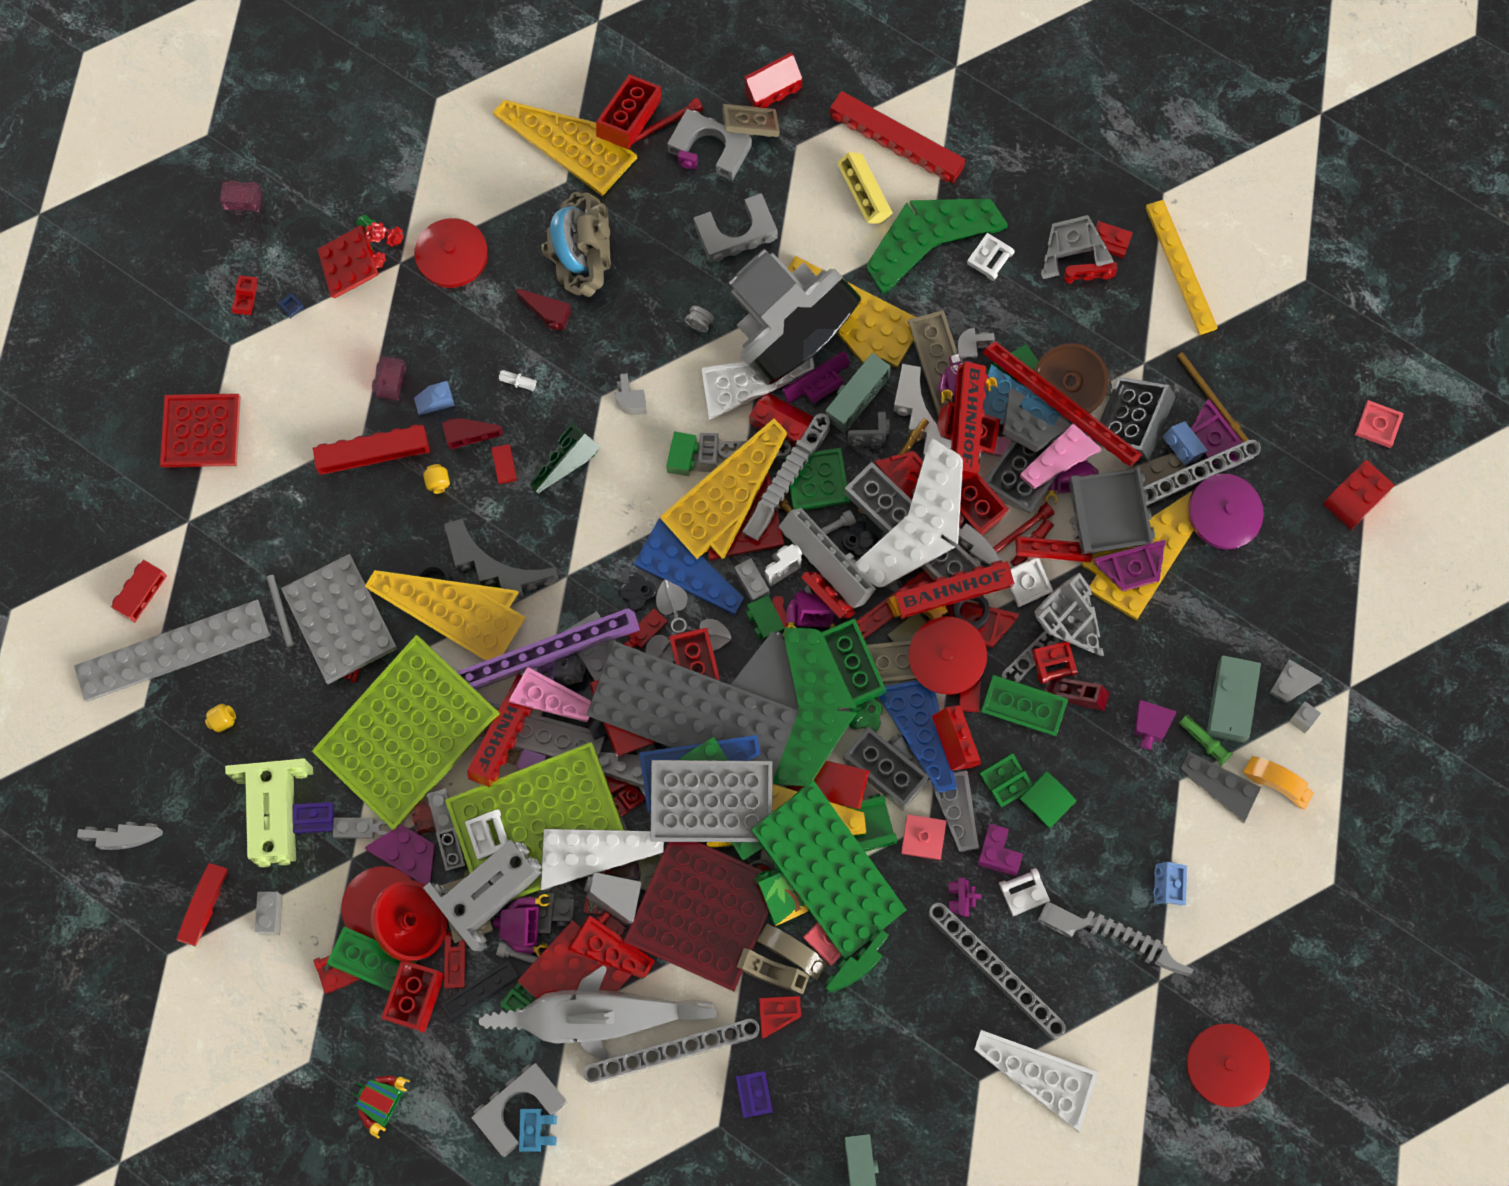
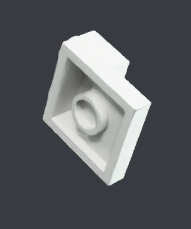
[765,544,802,588]

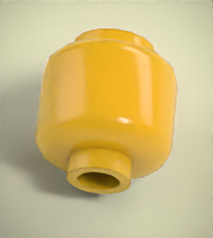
[423,464,450,494]
[205,704,236,732]

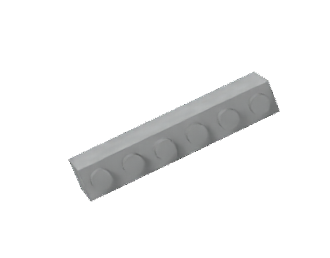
[779,508,876,609]

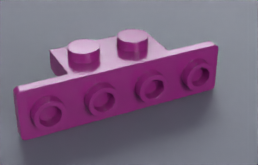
[783,351,850,404]

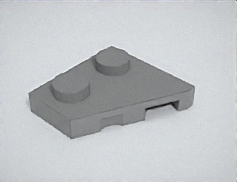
[1270,659,1322,703]

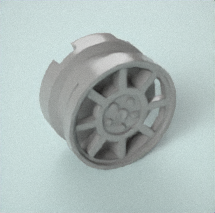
[684,306,714,333]

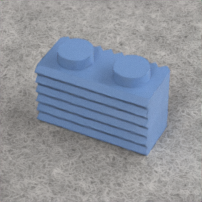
[1163,421,1208,465]

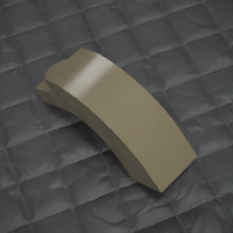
[757,924,827,980]
[737,948,810,994]

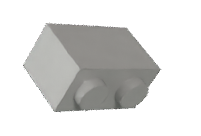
[734,558,770,603]
[255,892,283,935]

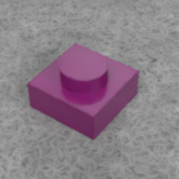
[678,150,698,169]

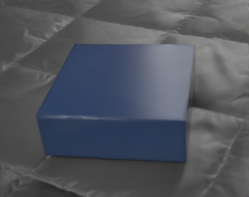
[278,292,304,319]

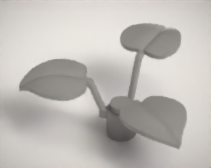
[646,580,731,663]

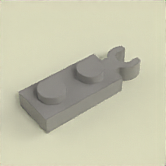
[333,818,387,839]

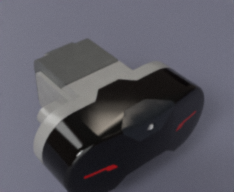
[727,249,861,386]

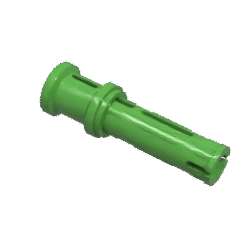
[1179,715,1233,766]

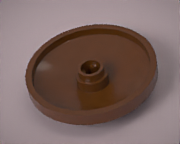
[1035,343,1109,414]

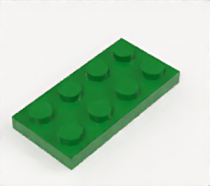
[981,675,1068,736]
[326,927,417,992]

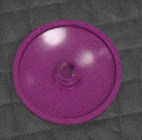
[1188,474,1263,550]

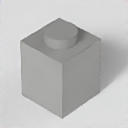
[1289,701,1321,733]

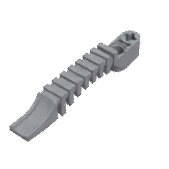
[743,414,830,541]
[1038,902,1194,976]

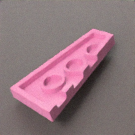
[1020,424,1101,489]
[508,667,591,722]

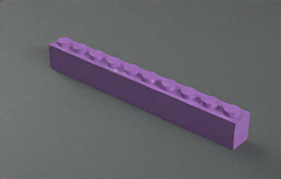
[457,608,640,690]

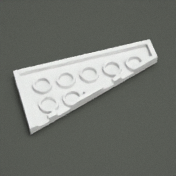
[701,354,814,420]

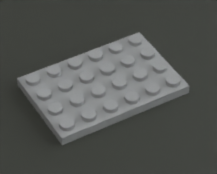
[281,554,398,684]
[650,760,772,842]

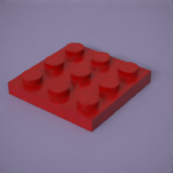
[318,225,379,299]

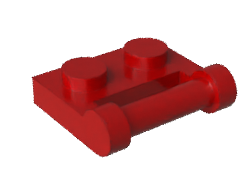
[1031,641,1077,684]
[313,955,361,994]

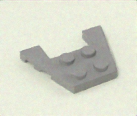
[1041,215,1113,279]

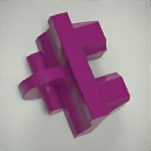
[948,878,981,917]

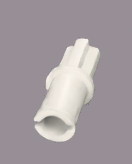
[499,370,537,391]

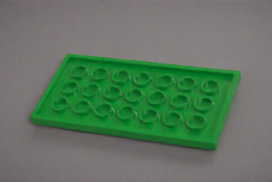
[750,781,907,959]

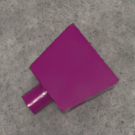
[1134,700,1177,750]

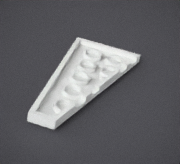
[541,829,664,890]
[974,1030,1098,1132]

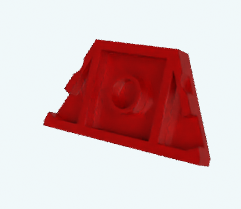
[873,451,923,485]
[947,601,1019,648]

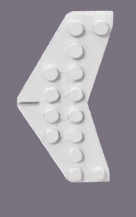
[855,439,963,587]

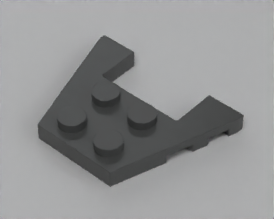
[1003,388,1075,452]

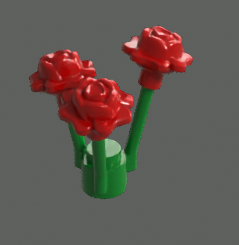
[357,215,403,268]

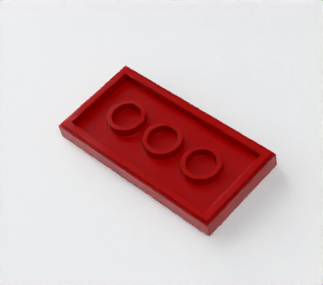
[787,761,869,809]

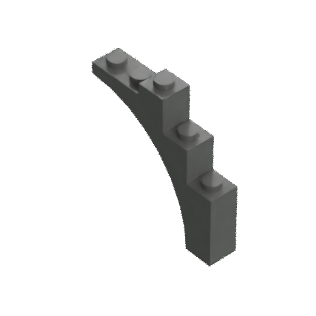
[444,519,559,603]

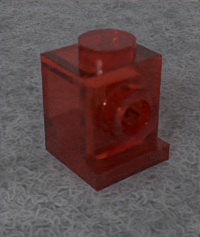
[412,802,436,835]

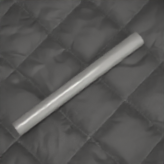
[266,575,294,647]

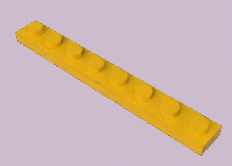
[1145,200,1217,335]

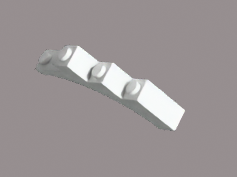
[893,364,982,462]

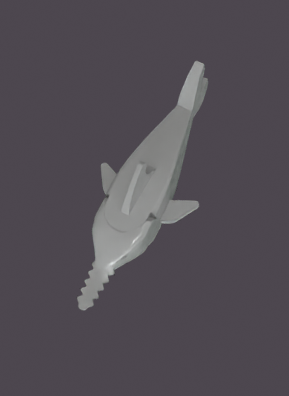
[478,965,717,1060]

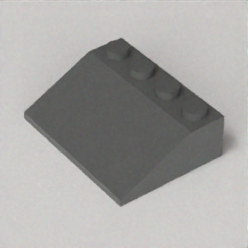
[1092,377,1176,461]
[984,440,1059,514]

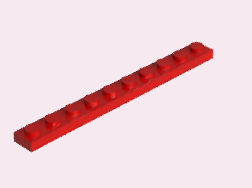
[983,341,1142,467]

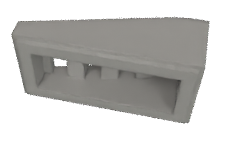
[698,433,719,472]

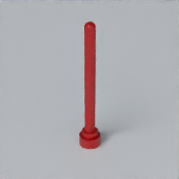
[633,98,704,143]
[993,502,1055,553]

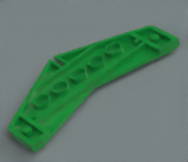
[867,199,1008,294]
[773,627,857,787]

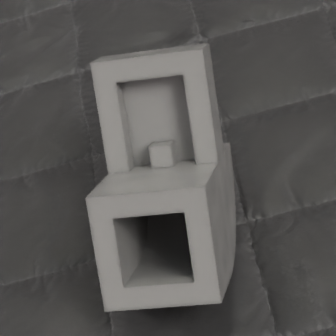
[957,328,995,363]
[614,374,647,415]

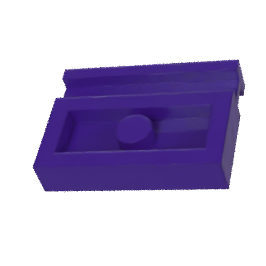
[293,802,334,834]
[736,1071,773,1118]

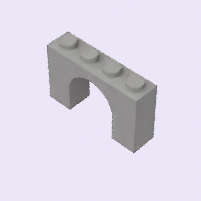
[667,109,752,181]
[694,193,778,262]
[471,1063,568,1157]

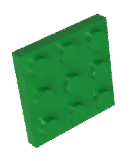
[785,448,850,510]

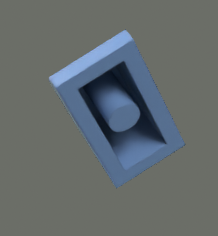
[414,381,455,416]

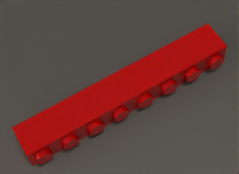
[830,91,965,184]

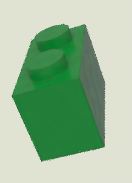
[666,431,699,476]
[746,595,785,642]

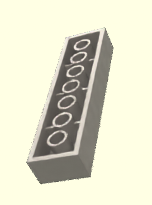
[844,462,980,580]

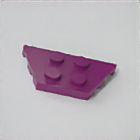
[1191,399,1251,464]
[1093,540,1165,592]
[365,824,435,885]

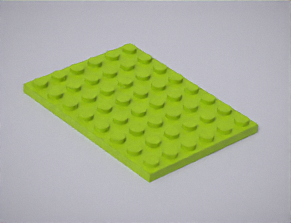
[312,635,500,830]
[445,742,625,903]

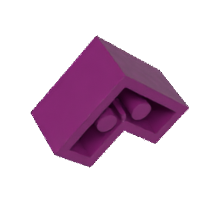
[977,824,1023,877]

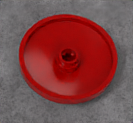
[414,218,488,288]
[909,617,987,695]
[341,866,412,940]
[371,880,447,962]
[1186,1024,1270,1107]

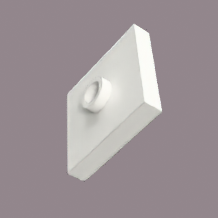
[1009,557,1053,607]

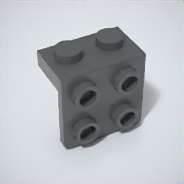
[848,412,890,449]

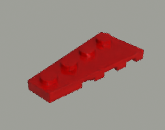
[568,916,655,979]

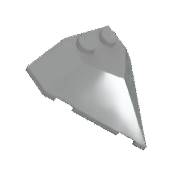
[1034,573,1104,656]

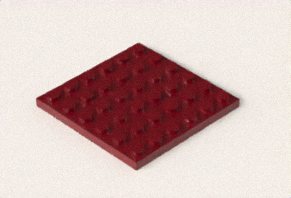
[624,842,769,992]

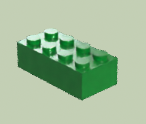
[822,618,886,706]

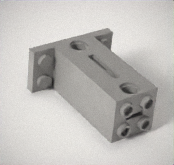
[423,840,542,952]

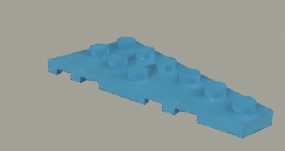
[983,364,1089,440]

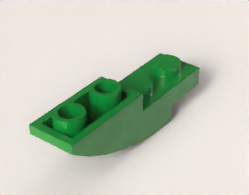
[825,930,888,993]

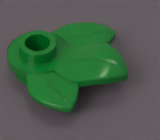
[849,699,882,732]

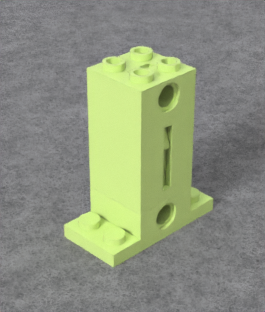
[225,759,313,867]

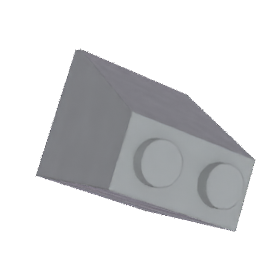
[584,872,641,927]

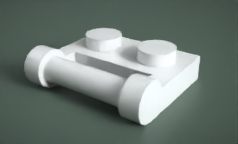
[967,233,1014,281]
[465,810,508,860]
[999,868,1050,917]

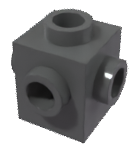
[553,655,585,686]

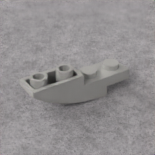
[958,524,1000,568]
[427,788,465,871]
[77,822,163,850]

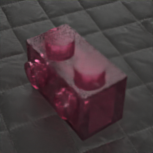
[220,180,263,212]
[372,356,406,401]

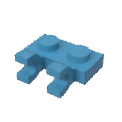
[519,1109,557,1152]

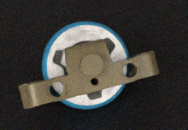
[541,192,611,297]

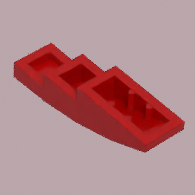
[177,863,228,947]

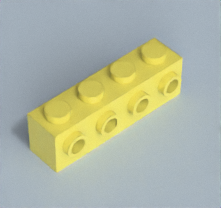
[837,152,893,224]

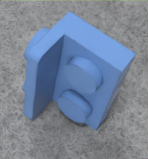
[1153,862,1187,906]

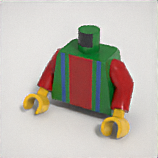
[350,1075,410,1139]

